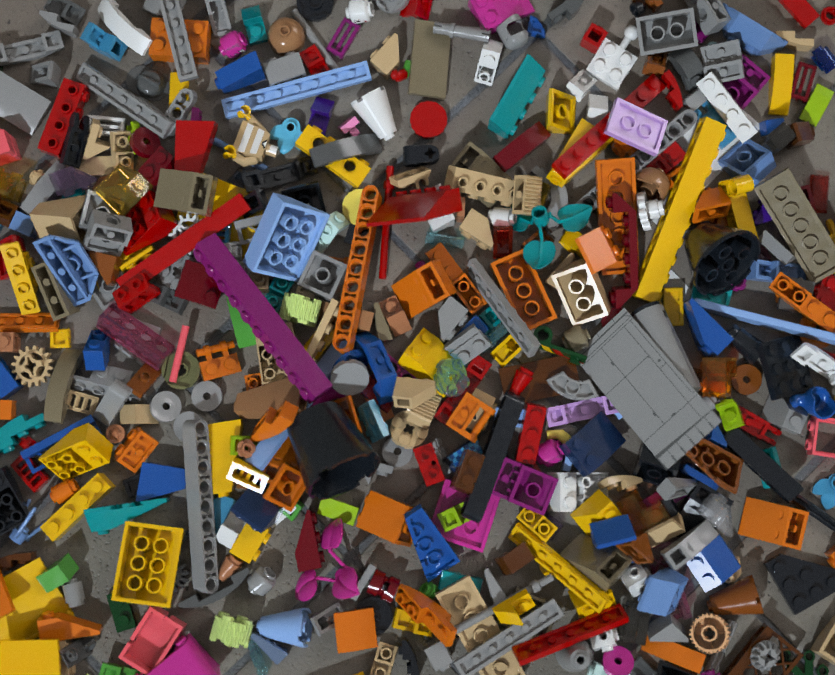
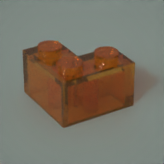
[700,357,737,397]
[616,490,671,534]

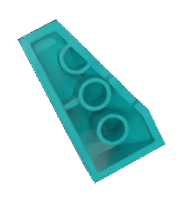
[84,497,170,535]

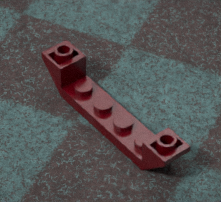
[605,191,638,309]

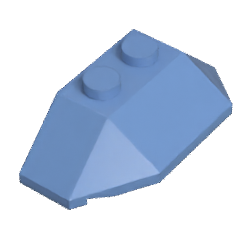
[721,3,788,57]
[32,234,99,307]

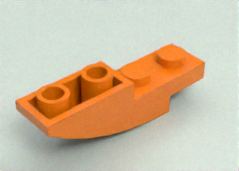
[425,242,487,315]
[768,271,835,332]
[395,584,457,647]

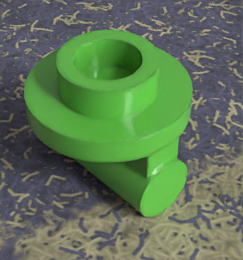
[419,581,440,600]

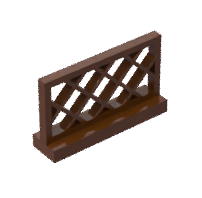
[721,623,804,675]

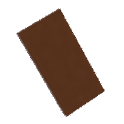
[498,356,579,402]

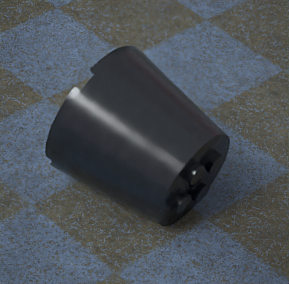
[287,401,380,500]

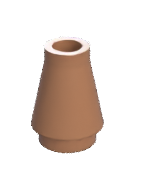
[218,553,243,582]

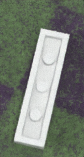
[696,71,758,144]

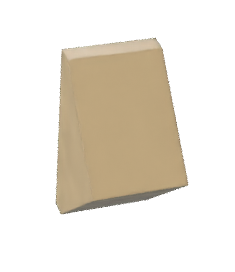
[120,404,159,424]

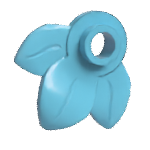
[270,118,302,154]

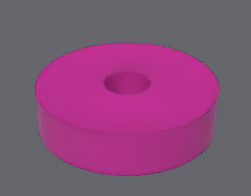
[602,646,634,675]

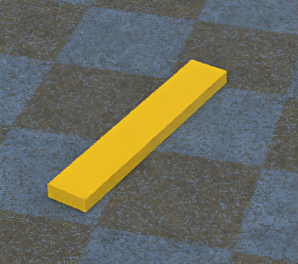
[508,521,611,614]

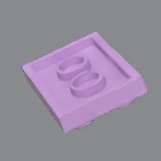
[604,97,668,157]

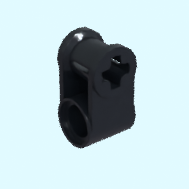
[403,145,439,167]

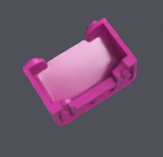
[134,633,220,675]

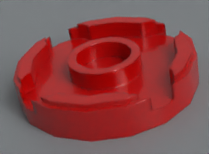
[410,101,447,139]

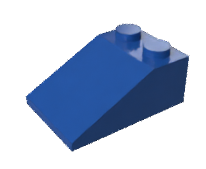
[683,298,734,358]

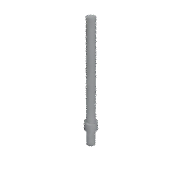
[454,573,554,634]

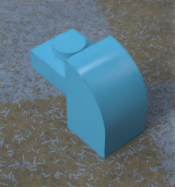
[80,22,128,62]

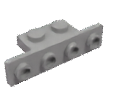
[71,365,147,404]

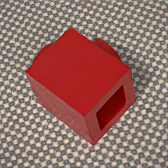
[580,23,608,54]

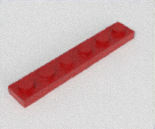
[511,603,629,667]

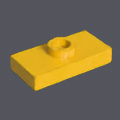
[662,287,684,326]

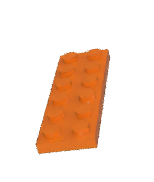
[595,157,639,276]

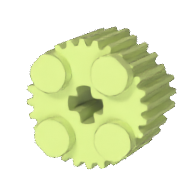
[279,292,322,327]
[209,611,254,648]

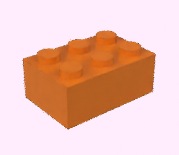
[149,17,212,65]

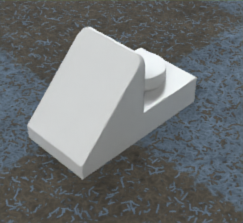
[565,69,597,102]
[216,512,246,549]

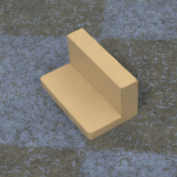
[643,513,686,548]

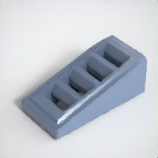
[251,631,290,665]

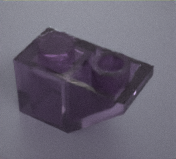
[48,166,97,197]

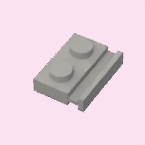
[444,323,492,367]

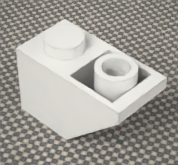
[474,40,504,86]

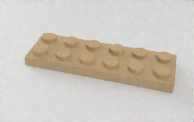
[435,574,525,675]

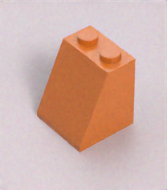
[356,490,414,547]

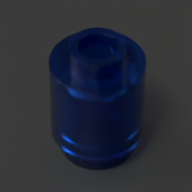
[811,45,835,74]

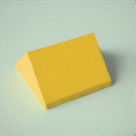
[545,88,576,134]

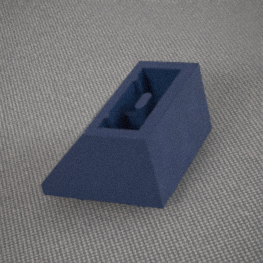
[230,481,285,533]

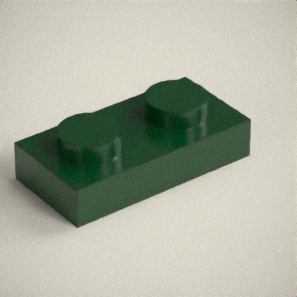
[106,593,138,633]

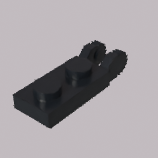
[59,112,90,169]

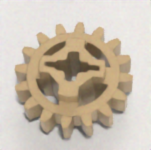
[11,345,55,387]

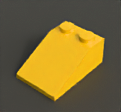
[397,327,463,398]

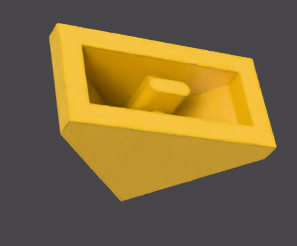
[490,334,522,368]

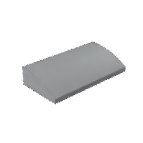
[0,71,52,136]

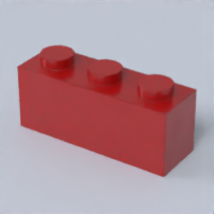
[514,402,547,465]

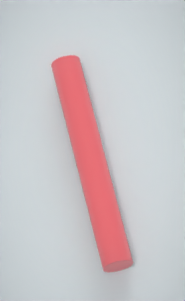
[169,325,190,383]

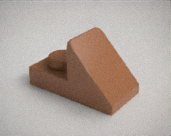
[378,295,412,338]

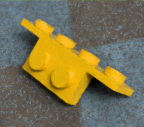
[0,241,41,315]

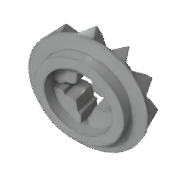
[750,640,781,672]

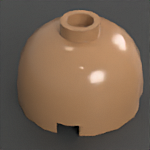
[267,17,305,56]
[636,167,670,201]

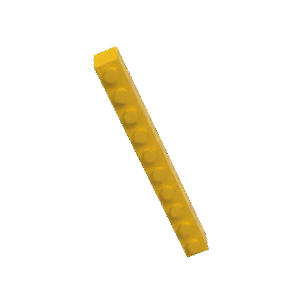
[632,116,727,303]

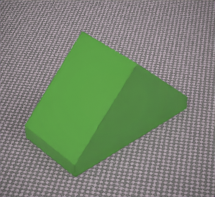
[35,553,79,593]

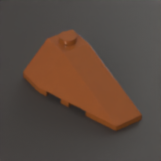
[686,438,744,494]

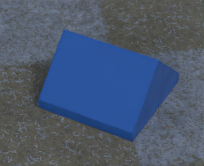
[589,514,637,549]

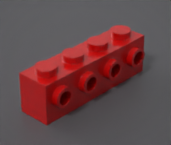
[37,78,90,158]

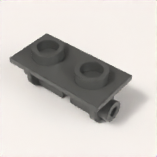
[60,637,96,669]

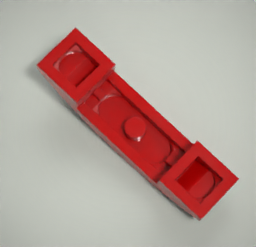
[433,355,492,428]

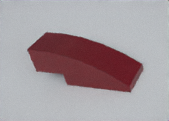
[492,121,551,173]

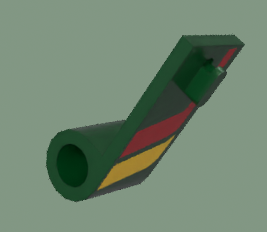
[533,325,587,366]

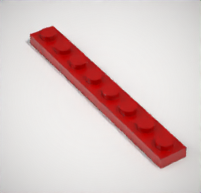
[551,73,667,180]

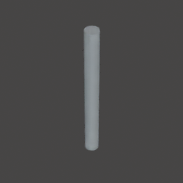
[291,8,339,70]

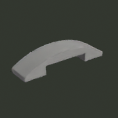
[0,30,65,66]

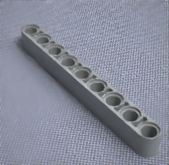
[575,109,697,213]
[182,419,219,594]

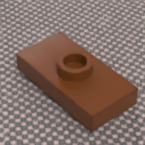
[126,360,162,399]

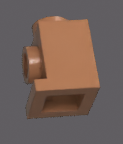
[0,332,21,353]

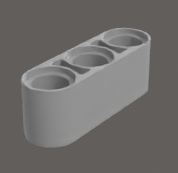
[92,378,133,427]

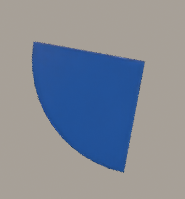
[527,15,545,39]

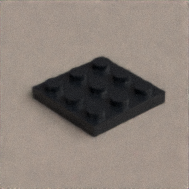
[756,335,814,401]

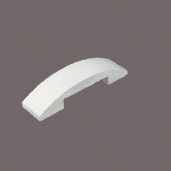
[97,0,153,56]
[790,342,835,387]

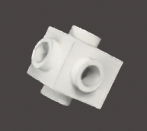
[621,564,651,598]
[590,628,620,653]

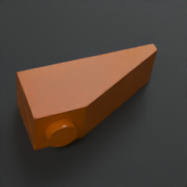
[37,611,103,641]

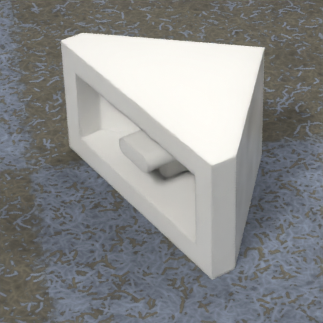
[585,94,608,126]

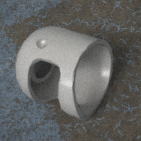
[496,14,529,50]

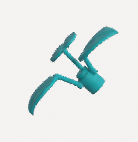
[504,204,592,270]

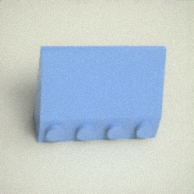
[242,192,330,282]

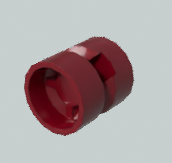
[366,569,401,603]

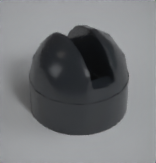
[630,0,646,17]

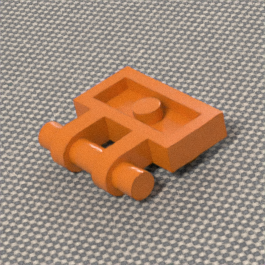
[195,340,242,382]

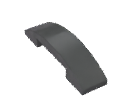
[309,134,383,168]
[178,566,252,608]

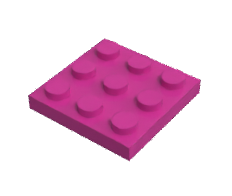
[432,479,500,553]

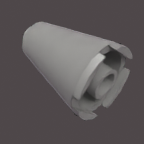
[555,639,594,672]

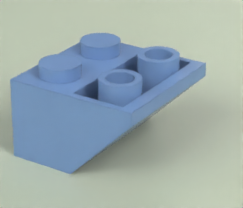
[636,567,689,617]

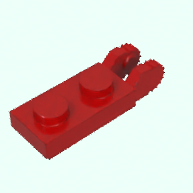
[738,405,782,446]

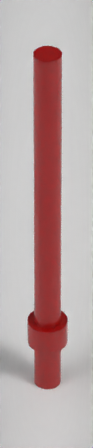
[379,166,395,280]

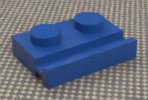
[678,462,719,491]

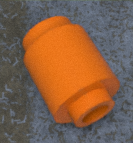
[49,478,80,504]

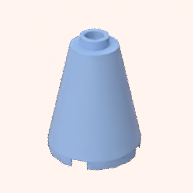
[256,608,313,648]

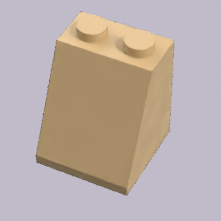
[30,195,86,244]

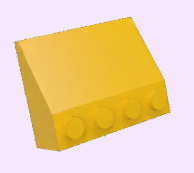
[111,521,184,608]

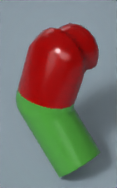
[390,60,410,82]

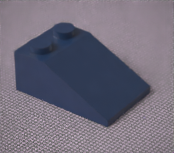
[559,411,626,477]

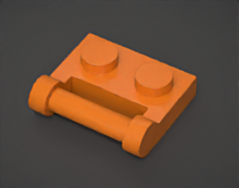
[446,392,496,444]

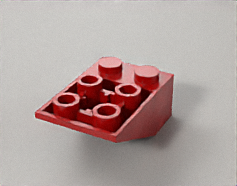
[123,190,178,256]

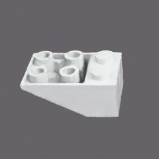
[547,472,608,512]

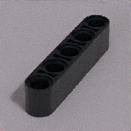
[722,428,804,504]

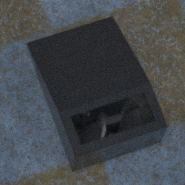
[0,465,32,536]
[676,481,734,538]

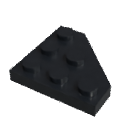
[763,554,835,615]

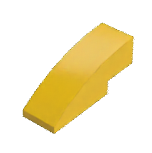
[768,53,794,116]

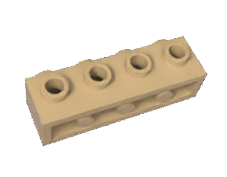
[444,165,514,207]

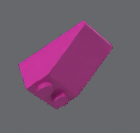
[468,0,535,35]

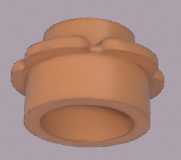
[237,439,256,458]

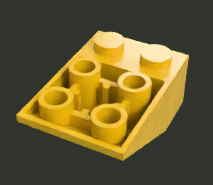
[38,422,113,481]

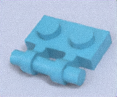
[357,399,390,443]

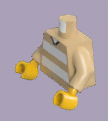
[223,105,279,167]

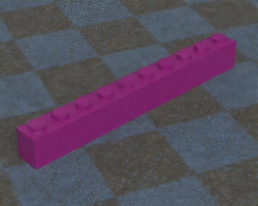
[193,233,333,404]

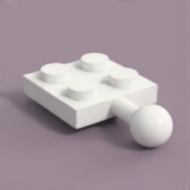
[586,25,638,91]

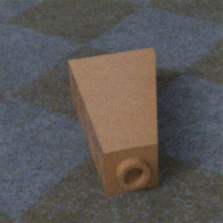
[233,378,307,419]

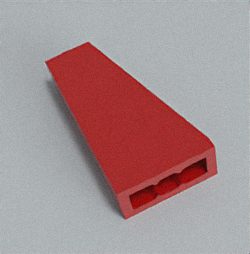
[174,120,218,174]

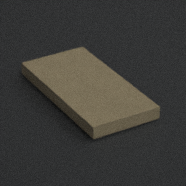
[408,19,451,100]

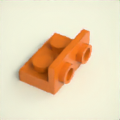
[114,426,159,473]

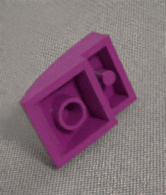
[706,53,771,110]
[492,457,559,516]

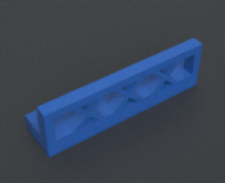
[19,415,103,474]

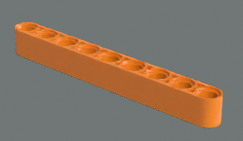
[332,185,382,355]

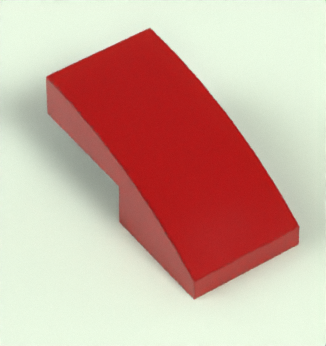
[299,44,330,75]
[660,69,683,113]
[646,141,686,174]

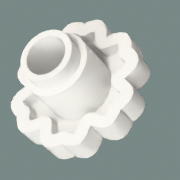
[637,191,665,231]

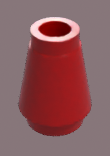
[510,366,534,396]

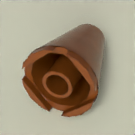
[706,575,764,615]

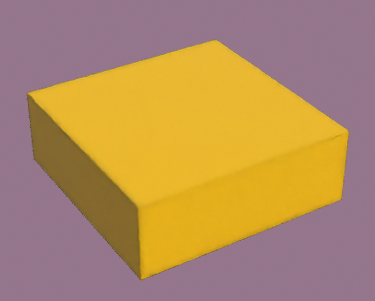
[50,329,71,349]

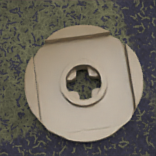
[389,410,428,449]

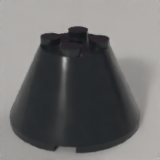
[684,220,761,296]

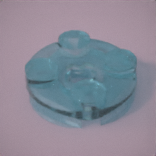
[434,358,470,397]

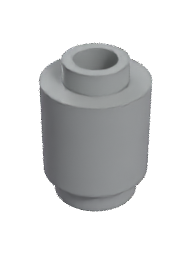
[62,578,86,608]

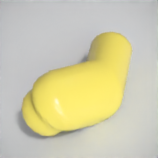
[546,429,570,443]

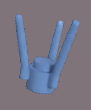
[9,499,47,545]

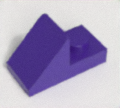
[308,97,335,136]

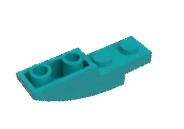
[0,413,47,454]

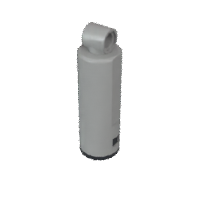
[630,301,701,392]

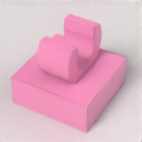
[337,116,360,136]

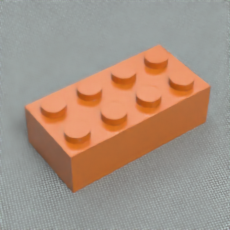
[489,248,558,331]

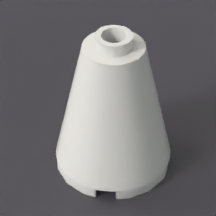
[350,85,397,141]

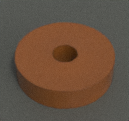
[729,364,762,395]

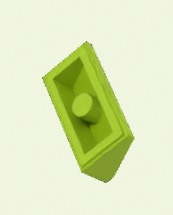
[317,498,360,526]

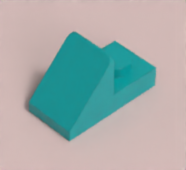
[241,5,268,46]

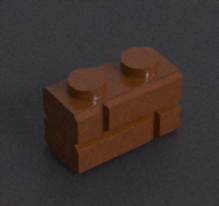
[449,449,485,494]

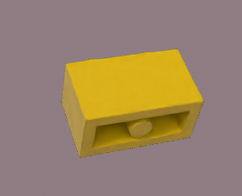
[229,523,272,564]

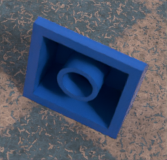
[686,534,741,592]

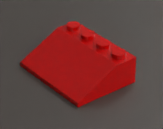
[366,185,463,227]

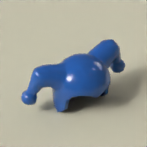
[789,386,835,419]

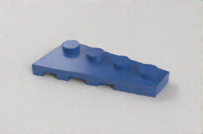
[404,504,460,582]

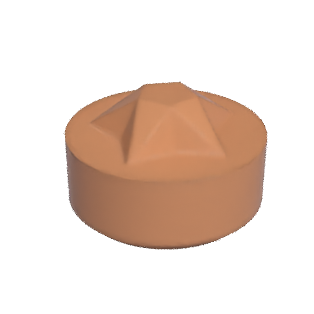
[106,424,126,443]

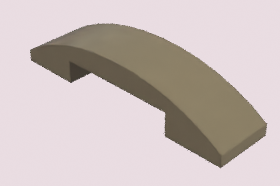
[44,348,84,424]

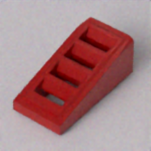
[10,455,52,493]

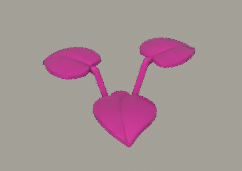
[295,518,360,602]

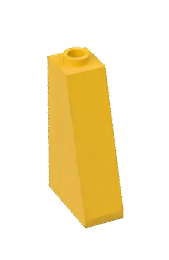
[546,118,614,188]
[208,419,244,498]

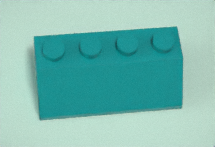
[487,54,546,139]

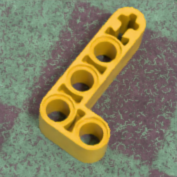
[718,174,759,239]

